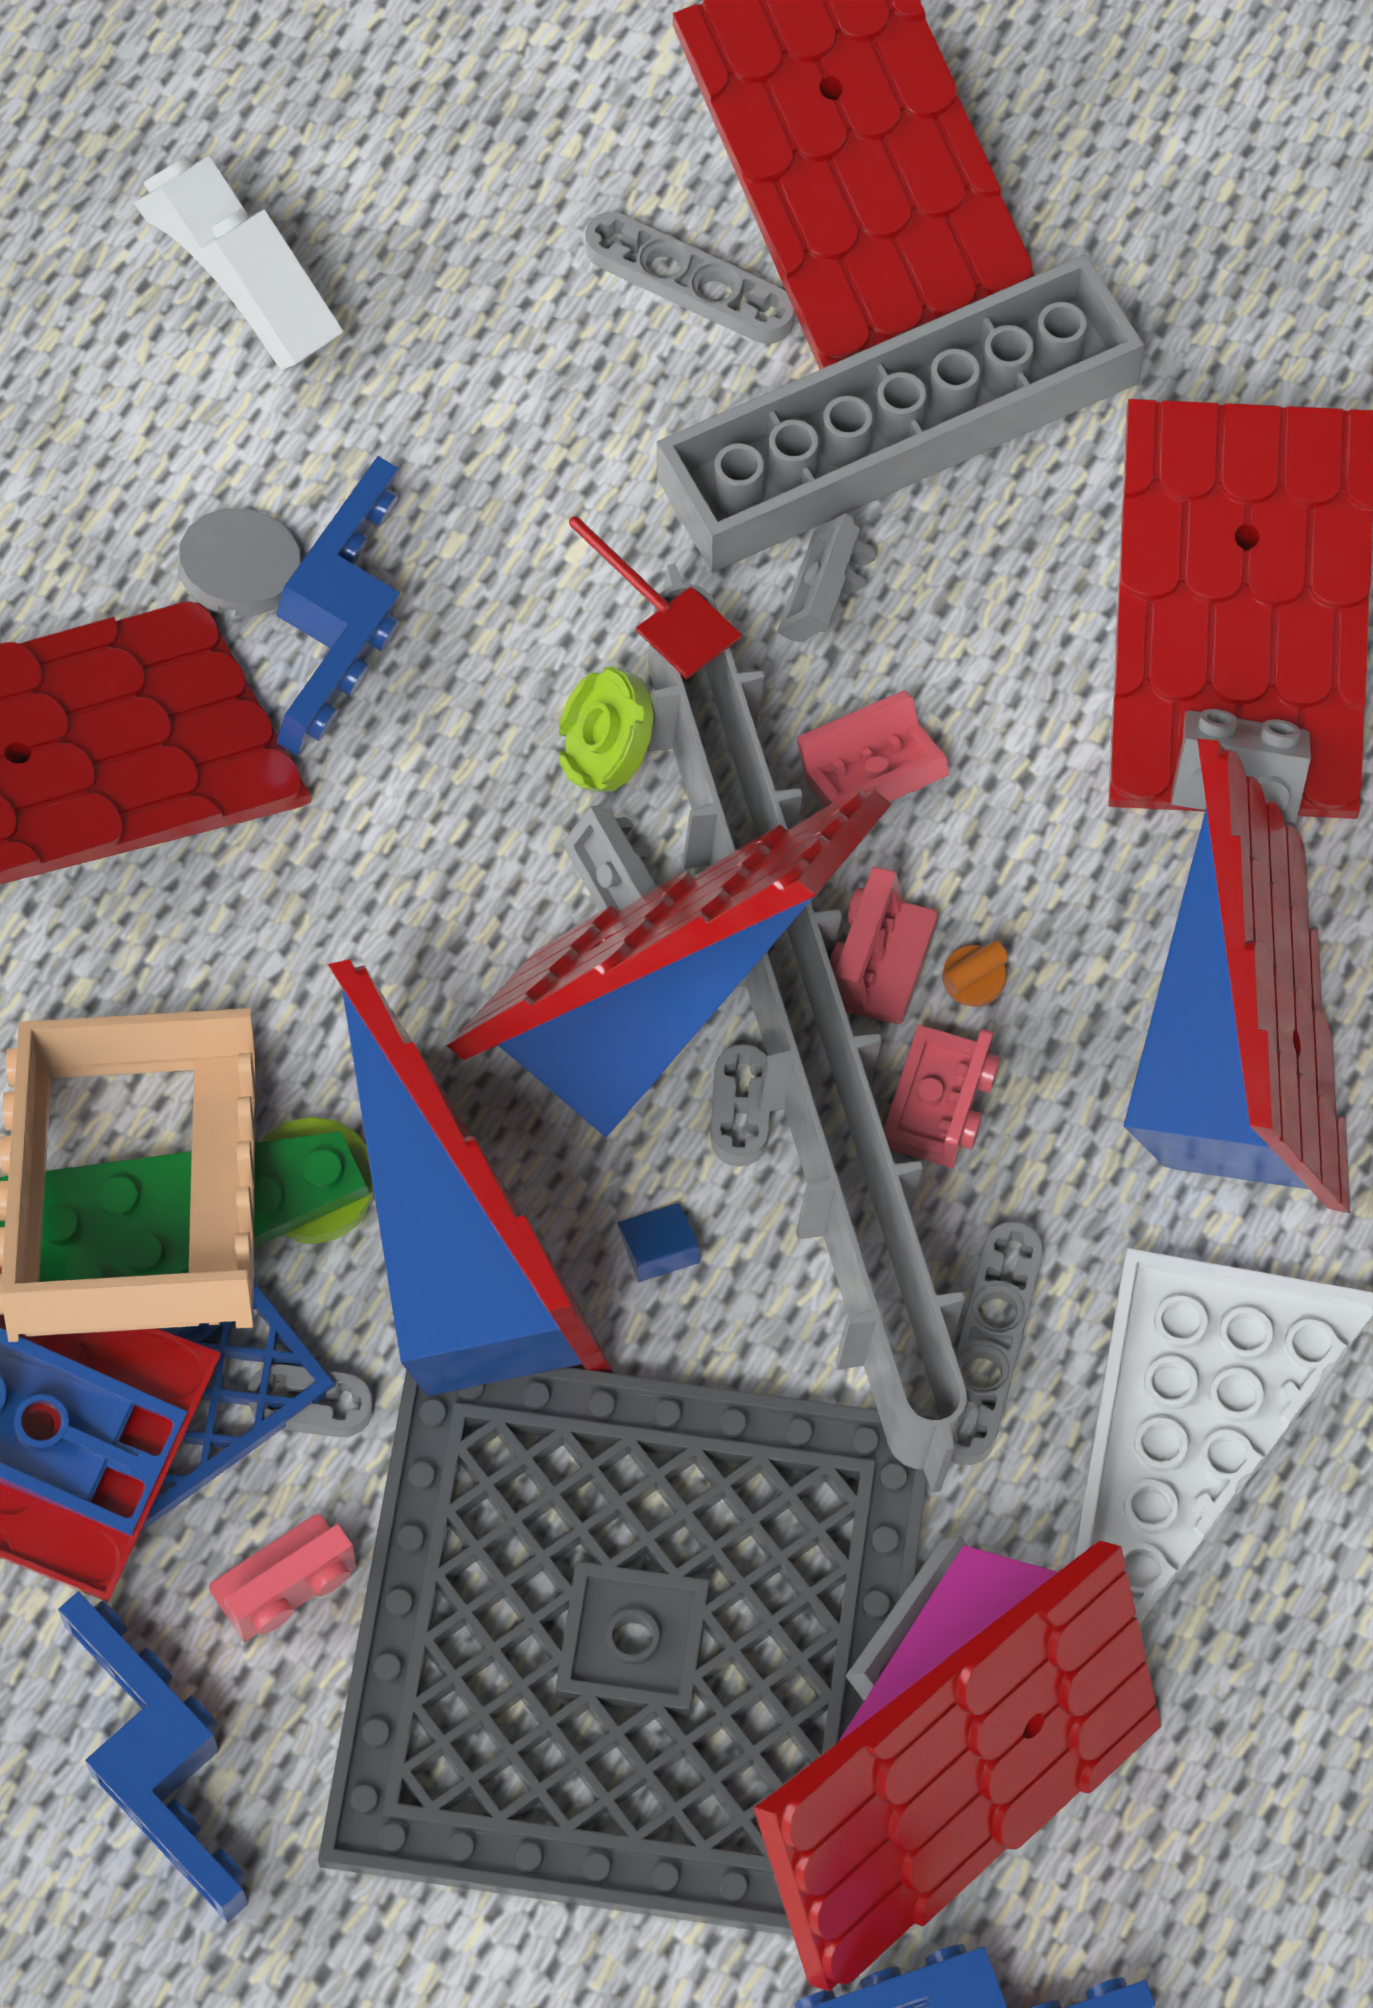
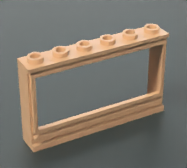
[0,1008,256,1342]

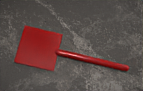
[569,516,742,679]

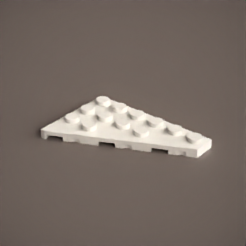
[1073,1248,1373,1625]

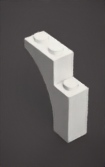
[134,155,344,370]

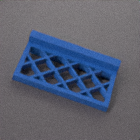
[140,1277,335,1532]

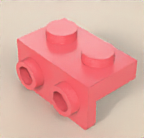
[797,691,949,808]
[830,867,939,1024]
[883,1024,1001,1169]
[209,1514,357,1643]

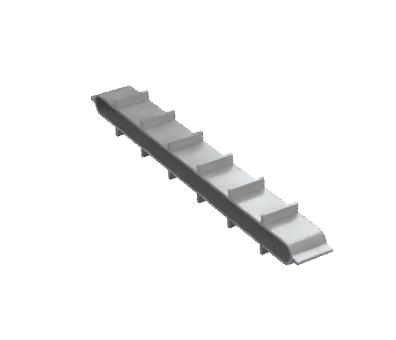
[647,563,967,1493]

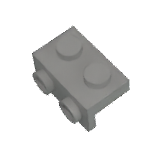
[1171,709,1311,825]

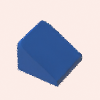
[617,1203,700,1283]

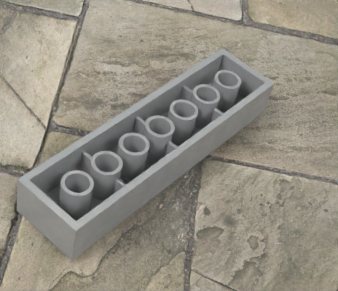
[657,254,1145,573]

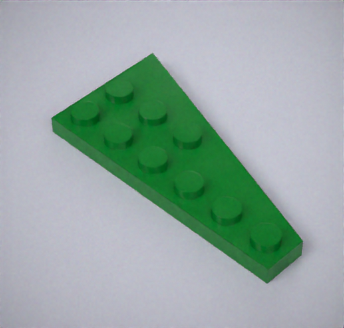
[0,1131,370,1282]

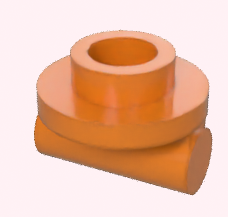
[942,940,1009,1007]

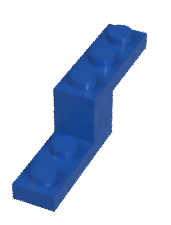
[276,456,400,756]
[58,1591,248,1923]
[794,1944,1156,2008]

